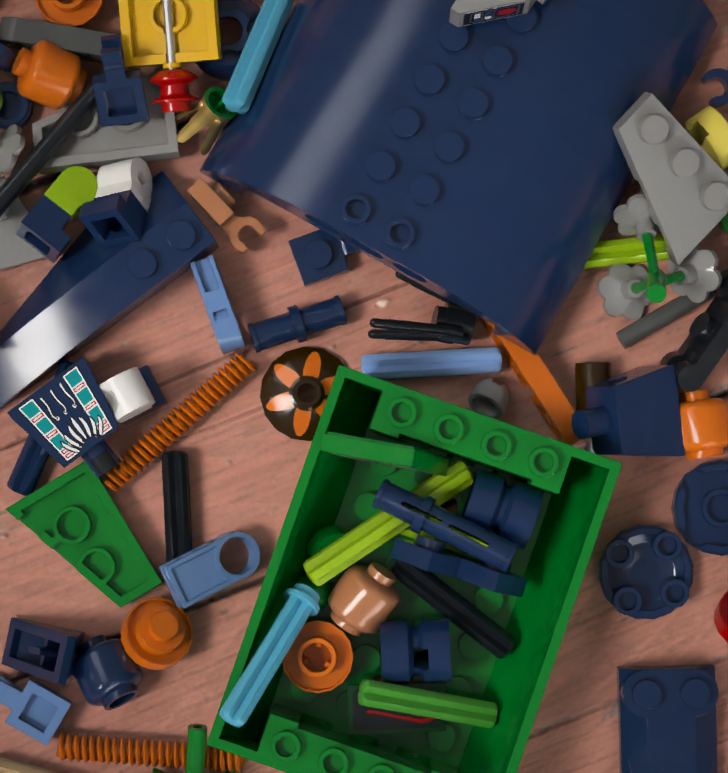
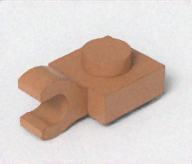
[187,178,266,254]

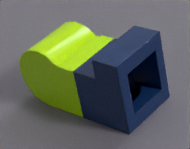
[16,166,98,263]

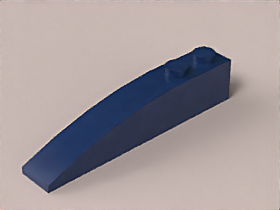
[0,171,219,410]

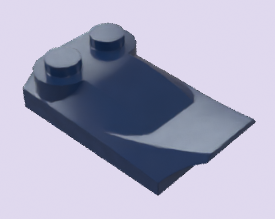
[617,664,719,773]

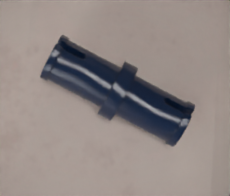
[247,295,347,353]

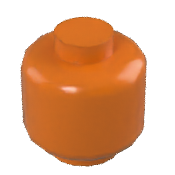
[12,39,87,110]
[679,389,728,460]

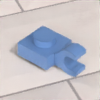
[0,675,73,746]

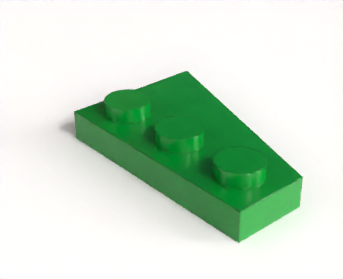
[6,461,164,608]

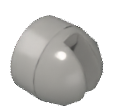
[468,377,510,420]

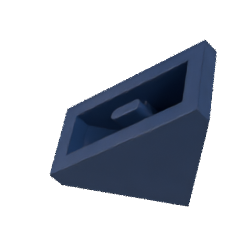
[1,617,85,685]

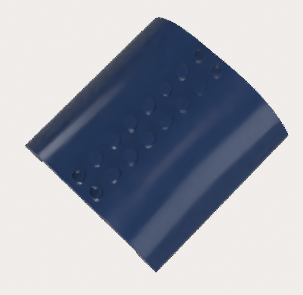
[200,0,718,356]

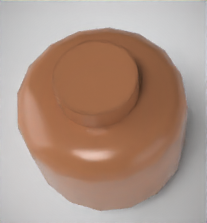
[328,561,400,636]

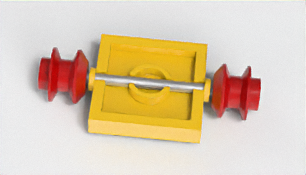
[118,0,222,113]

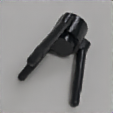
[368,271,476,346]

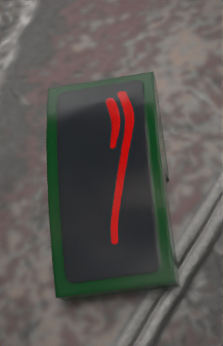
[348,681,446,735]

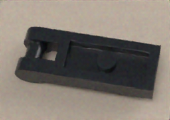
[660,275,728,392]

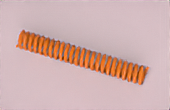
[104,353,257,492]
[56,733,245,773]

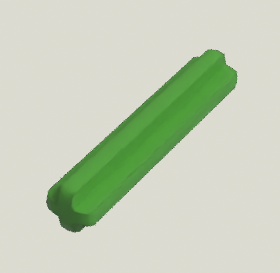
[357,679,498,728]

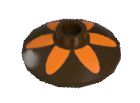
[260,347,345,441]

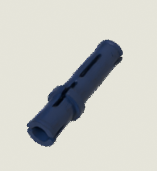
[372,479,519,573]

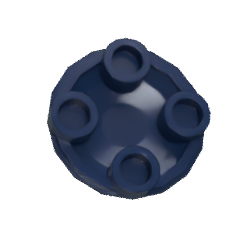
[599,525,693,619]

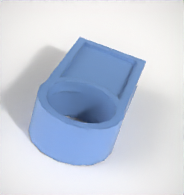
[190,255,246,355]
[159,532,261,609]

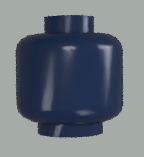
[72,635,143,710]

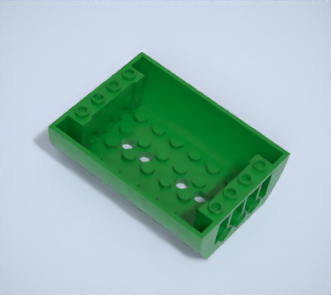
[206,365,622,773]

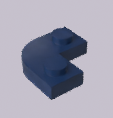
[390,534,528,597]

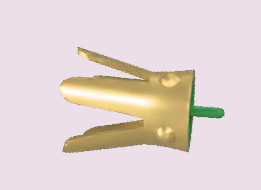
[175,87,237,155]

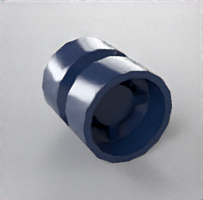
[461,468,544,550]
[380,617,452,684]

